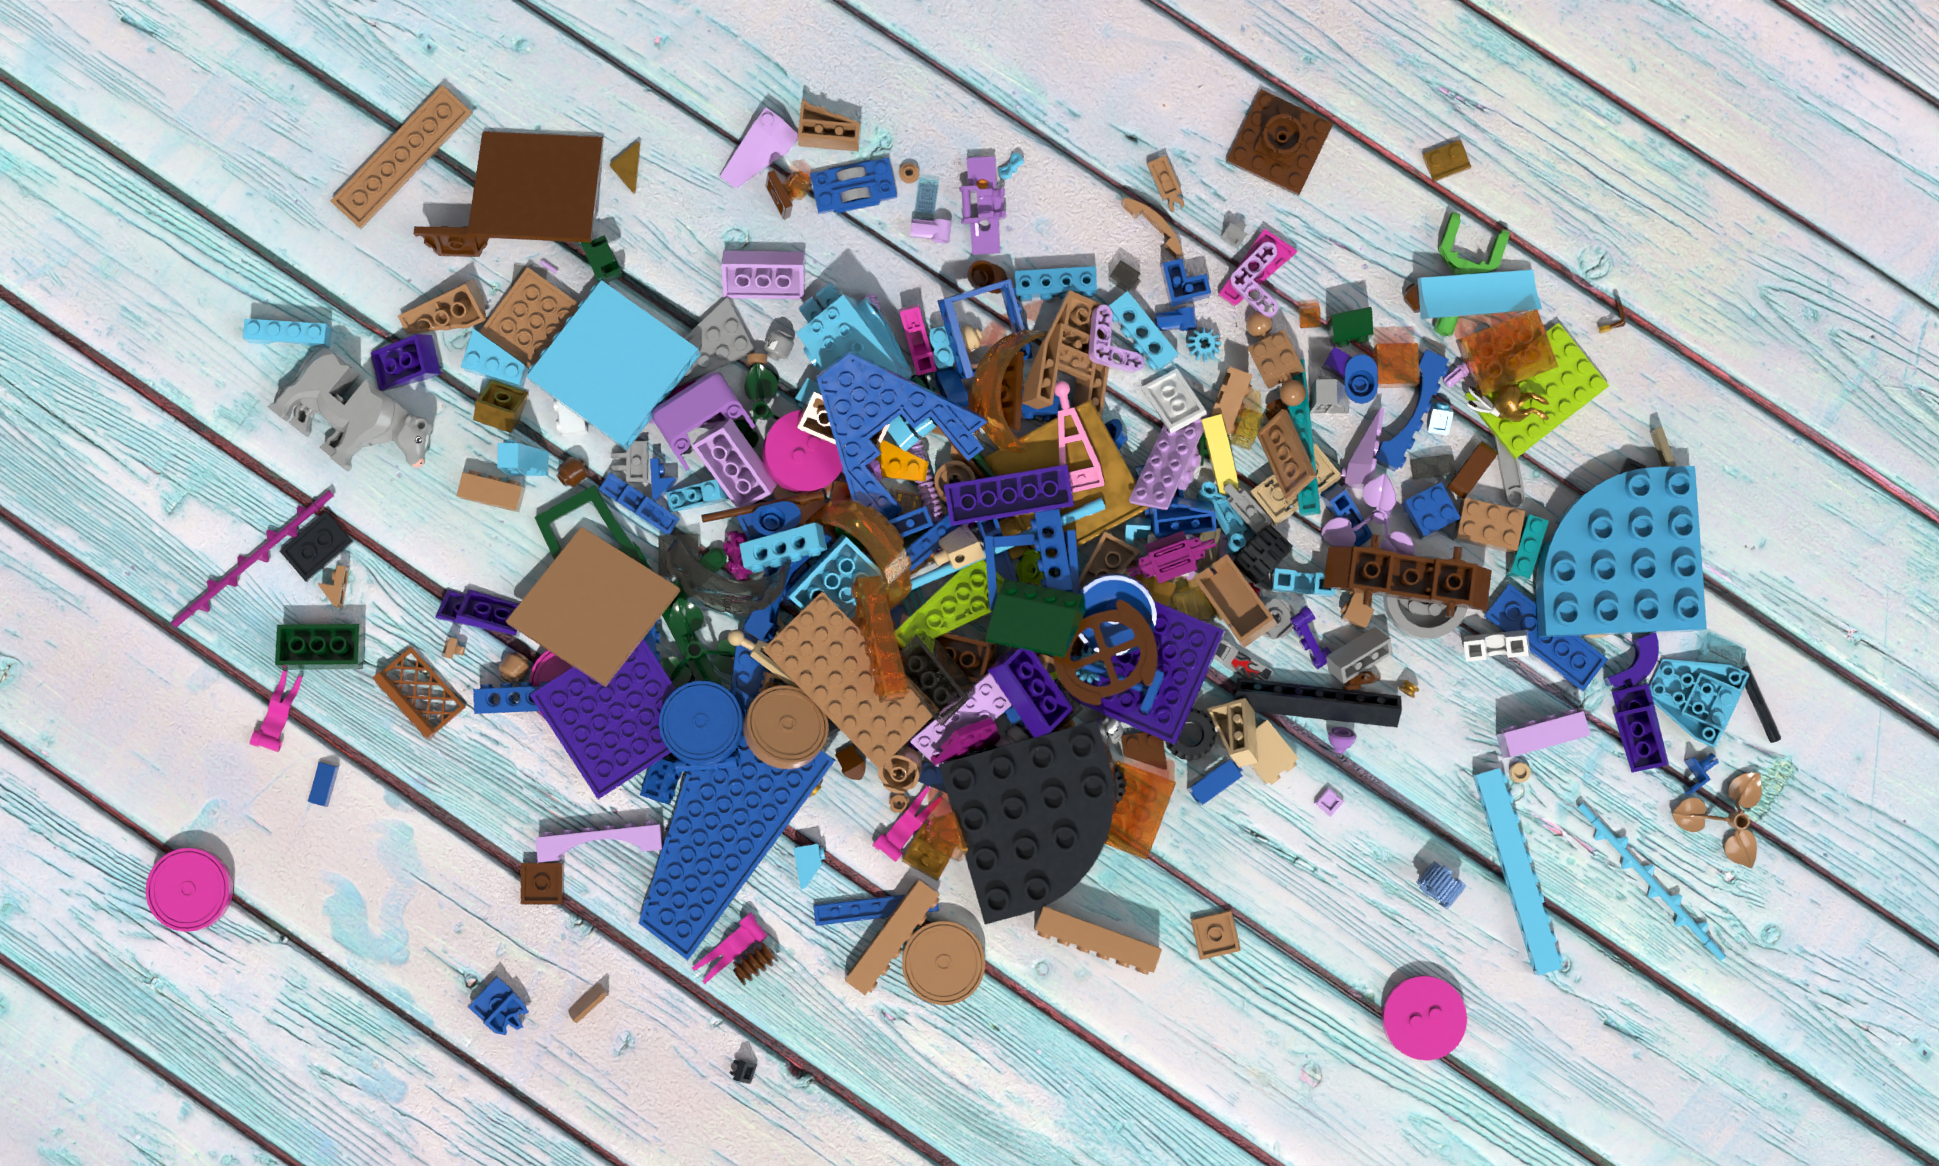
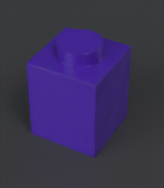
[1322,347,1352,380]

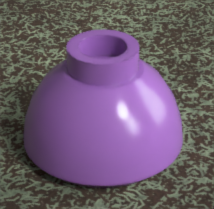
[1328,727,1357,753]

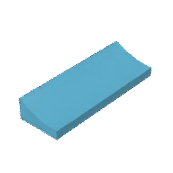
[1418,270,1542,319]

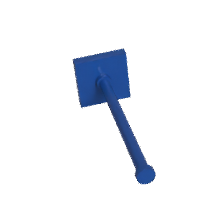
[1051,654,1164,715]

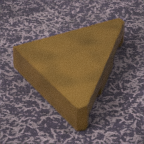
[609,141,641,194]

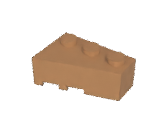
[798,99,861,152]
[1210,366,1252,437]

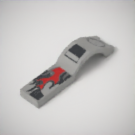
[1214,639,1273,681]

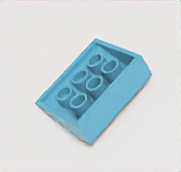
[785,534,890,620]

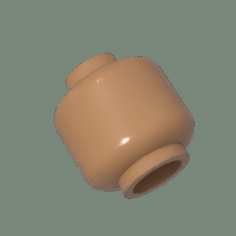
[499,652,530,683]

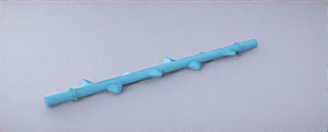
[1577,802,1726,961]

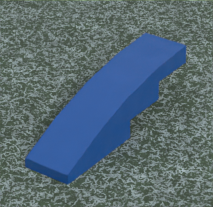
[598,472,680,536]

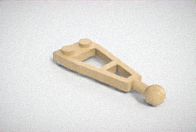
[728,629,800,688]

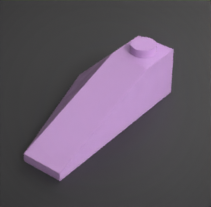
[1340,408,1384,490]

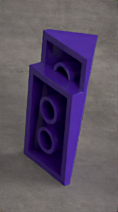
[435,589,520,637]
[1612,683,1669,773]

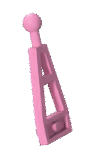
[1055,381,1105,493]

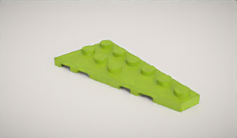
[891,560,1005,652]

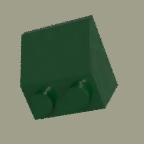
[1326,307,1374,348]

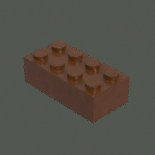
[904,633,998,684]

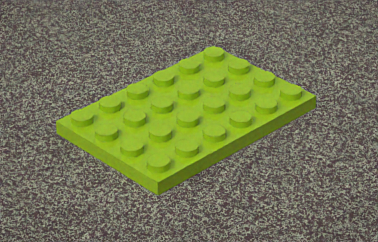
[1464,322,1609,460]

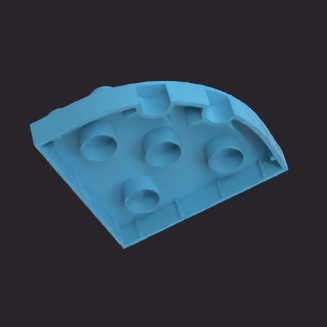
[1536,466,1707,637]

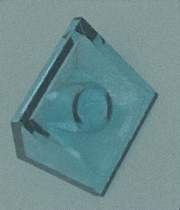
[1694,632,1746,670]

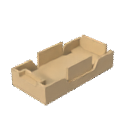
[1250,444,1341,527]

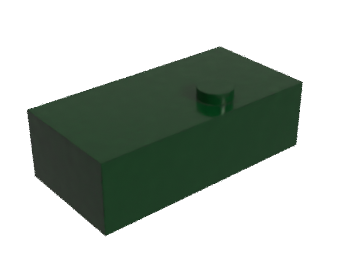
[275,624,365,670]

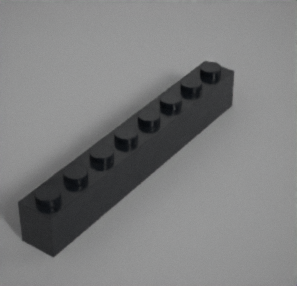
[1233,678,1402,728]

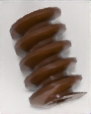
[733,942,779,986]

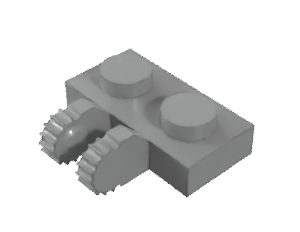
[611,441,648,483]

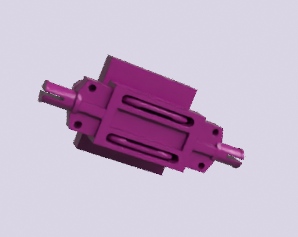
[1127,531,1216,583]

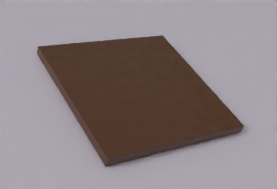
[467,131,604,243]

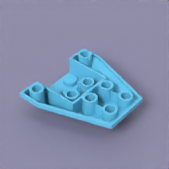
[1650,659,1749,748]

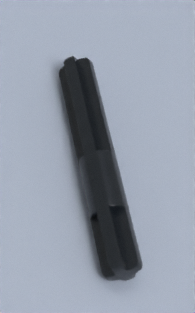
[1739,665,1781,743]

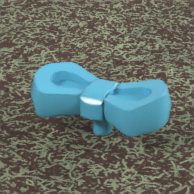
[998,153,1024,180]

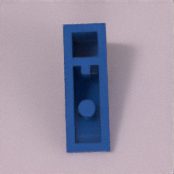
[1320,483,1372,547]

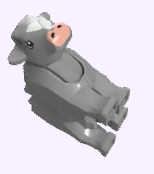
[267,347,433,472]

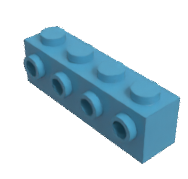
[1014,266,1097,302]

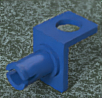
[1684,753,1719,795]

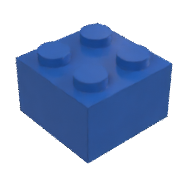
[1401,482,1461,539]

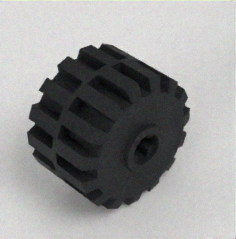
[1233,524,1293,584]

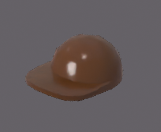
[967,260,1007,294]

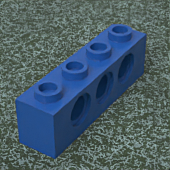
[1031,509,1073,592]
[473,682,549,714]

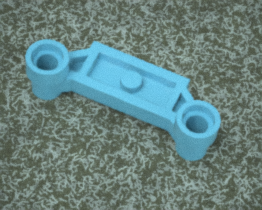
[1197,481,1247,555]

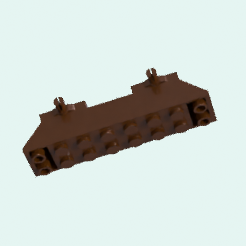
[1323,534,1492,618]

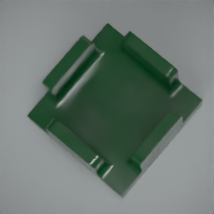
[581,235,623,285]

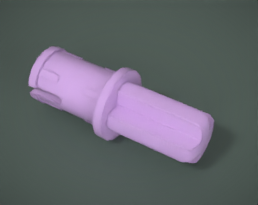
[1443,354,1481,388]

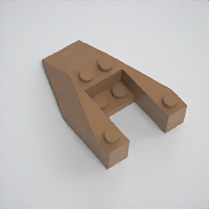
[1022,290,1109,418]

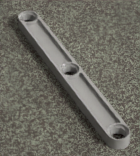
[1474,329,1525,506]

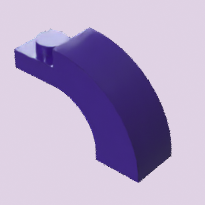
[1604,632,1659,688]

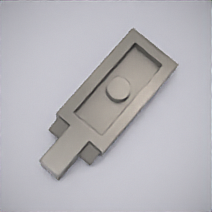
[1223,483,1272,535]

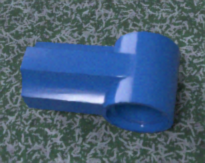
[1155,307,1197,331]

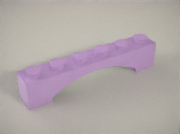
[536,821,664,862]

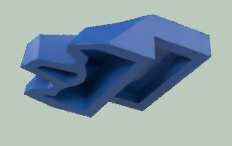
[468,976,529,1035]

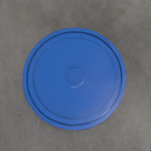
[659,681,744,766]

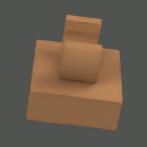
[441,637,465,659]

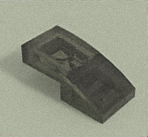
[1410,454,1456,480]

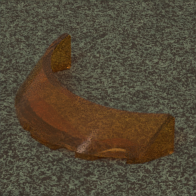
[971,330,1047,454]
[805,500,912,612]

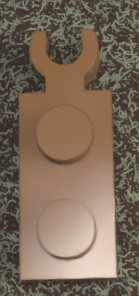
[1147,155,1184,213]

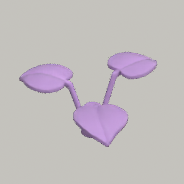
[1322,473,1416,556]

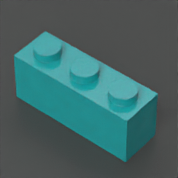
[1506,514,1549,581]

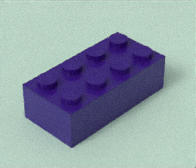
[988,647,1073,738]

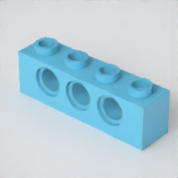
[1109,291,1178,372]
[739,523,827,572]

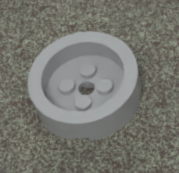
[1383,556,1468,640]

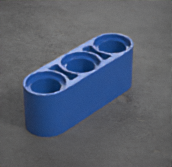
[935,368,969,408]

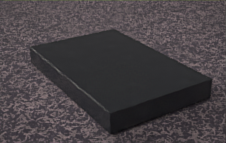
[280,511,354,582]

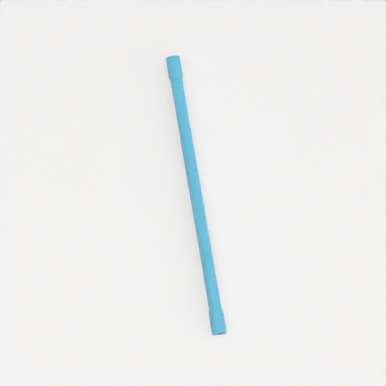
[874,498,1106,605]

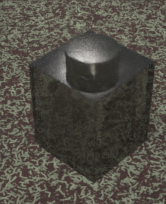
[1108,260,1141,292]

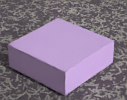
[1315,788,1344,817]

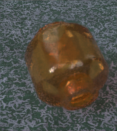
[782,170,812,201]

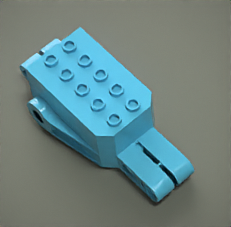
[796,282,937,452]

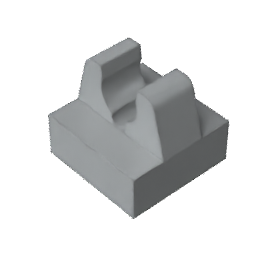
[1221,221,1247,249]

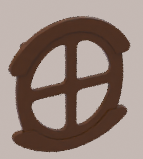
[1054,600,1158,706]

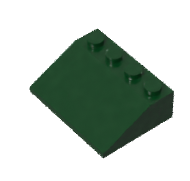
[986,579,1086,658]

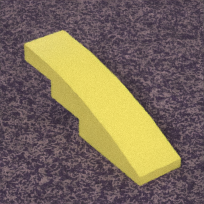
[1201,414,1239,496]

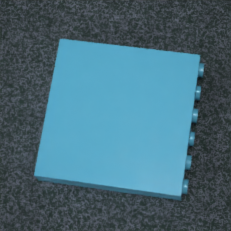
[526,280,701,451]

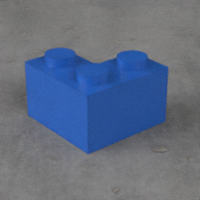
[1161,259,1211,307]

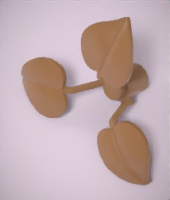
[1672,772,1762,868]

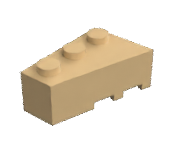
[1207,698,1258,767]

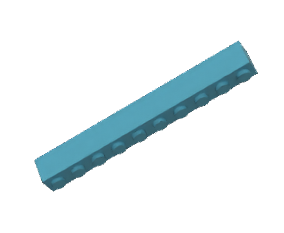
[1473,768,1563,975]

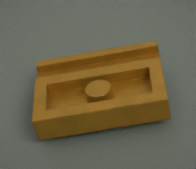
[1422,140,1472,182]

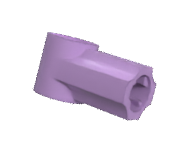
[910,219,952,243]

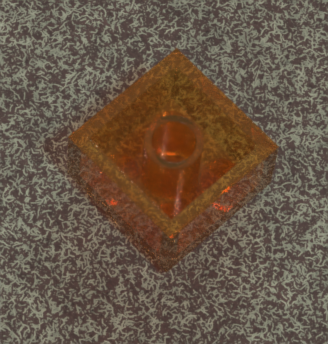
[1373,343,1419,388]

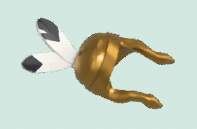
[1467,384,1549,422]

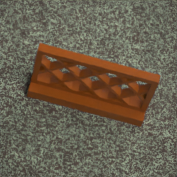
[372,647,466,741]

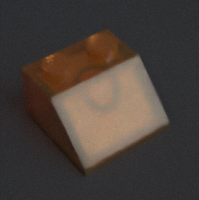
[924,812,968,862]

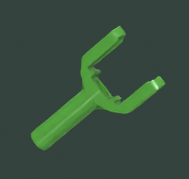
[1433,211,1510,336]

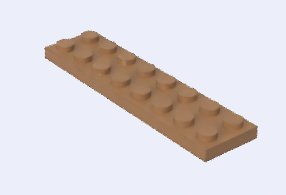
[330,85,473,229]

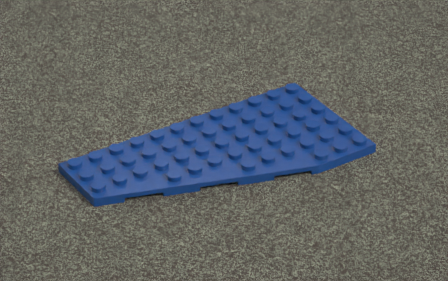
[638,686,836,961]

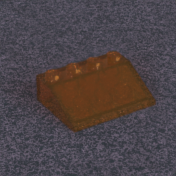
[1456,309,1558,396]
[1106,761,1176,860]

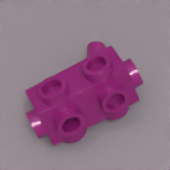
[723,531,764,581]

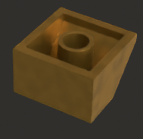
[473,379,529,433]

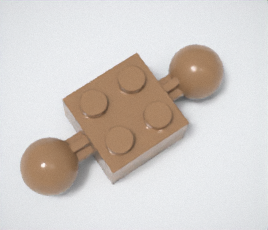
[1246,312,1306,406]

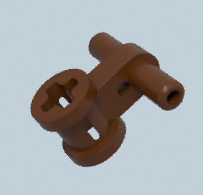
[1342,671,1381,690]

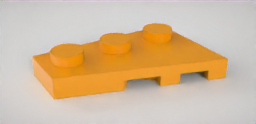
[875,440,929,482]

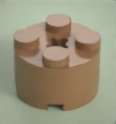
[934,461,975,502]
[878,746,922,793]

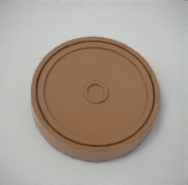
[743,685,829,769]
[902,921,985,1005]

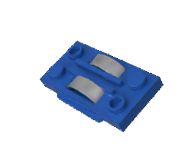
[810,158,897,214]

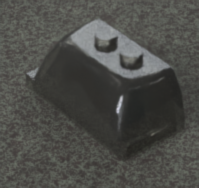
[891,634,976,725]

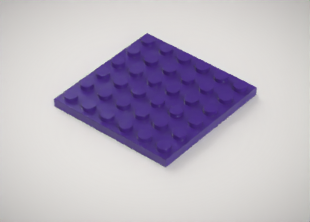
[1064,601,1226,745]
[530,639,676,800]

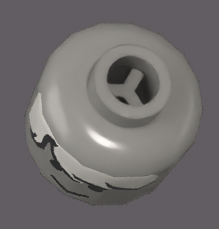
[764,330,794,361]
[1097,714,1123,745]

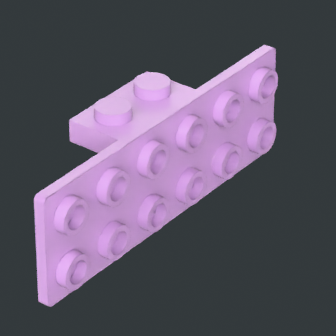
[1129,412,1210,510]
[910,673,1012,767]

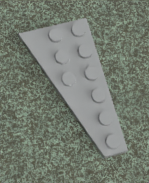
[674,297,754,390]

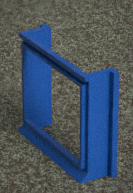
[984,530,1080,612]

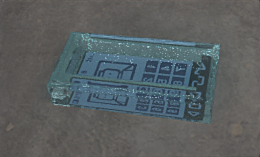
[914,178,939,221]

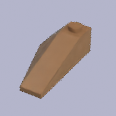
[398,278,486,334]

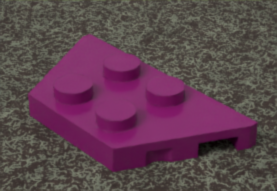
[930,717,1001,765]

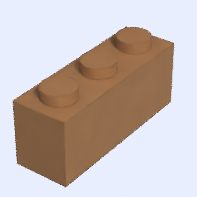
[456,470,525,512]

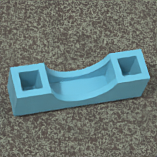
[243,319,332,348]

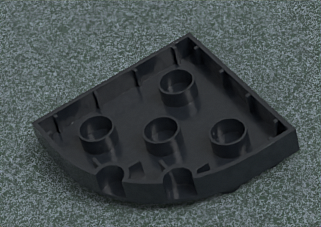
[939,718,1117,925]

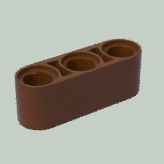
[1447,441,1498,499]

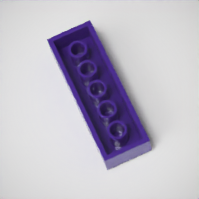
[944,464,1074,526]

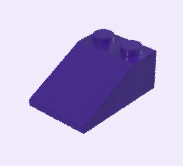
[370,334,441,391]

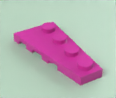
[1218,228,1298,307]

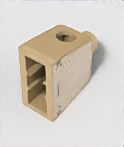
[932,524,985,569]

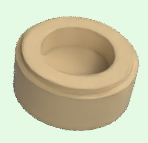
[1509,762,1531,783]

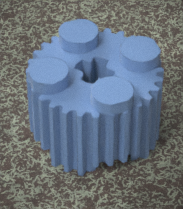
[1416,861,1466,909]

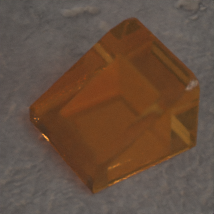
[1298,303,1320,328]

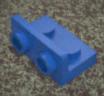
[640,759,682,805]

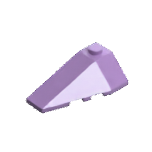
[720,107,798,189]

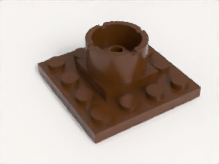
[1226,89,1334,196]

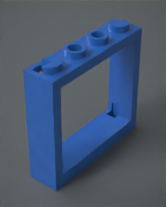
[937,279,1033,379]

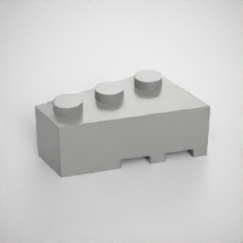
[1308,376,1349,414]

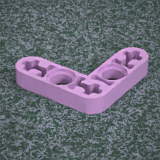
[1230,242,1278,318]
[1088,305,1144,373]

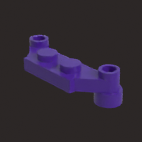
[1290,605,1332,670]

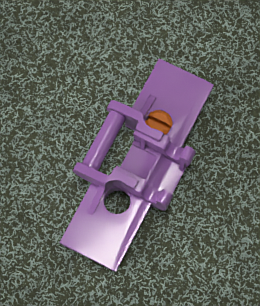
[959,157,1006,255]

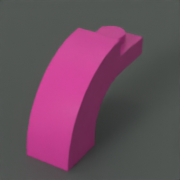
[899,304,937,376]

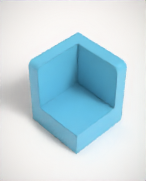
[1125,517,1151,544]

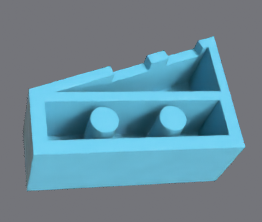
[461,329,529,389]
[497,439,549,476]

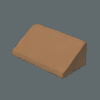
[568,983,609,1023]

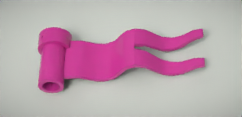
[249,670,303,752]
[872,785,943,862]
[692,912,768,984]

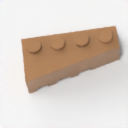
[1079,532,1141,590]

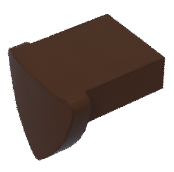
[835,744,866,780]

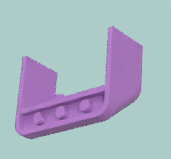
[652,372,756,471]

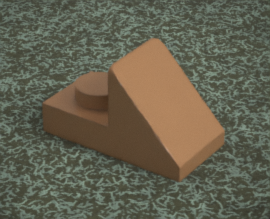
[318,565,350,609]

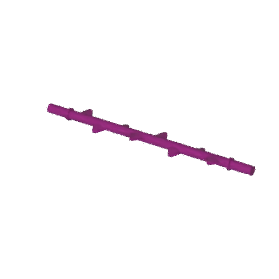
[171,490,335,628]

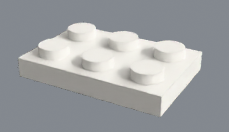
[1141,369,1207,433]

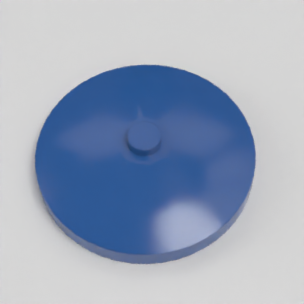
[1078,573,1156,656]

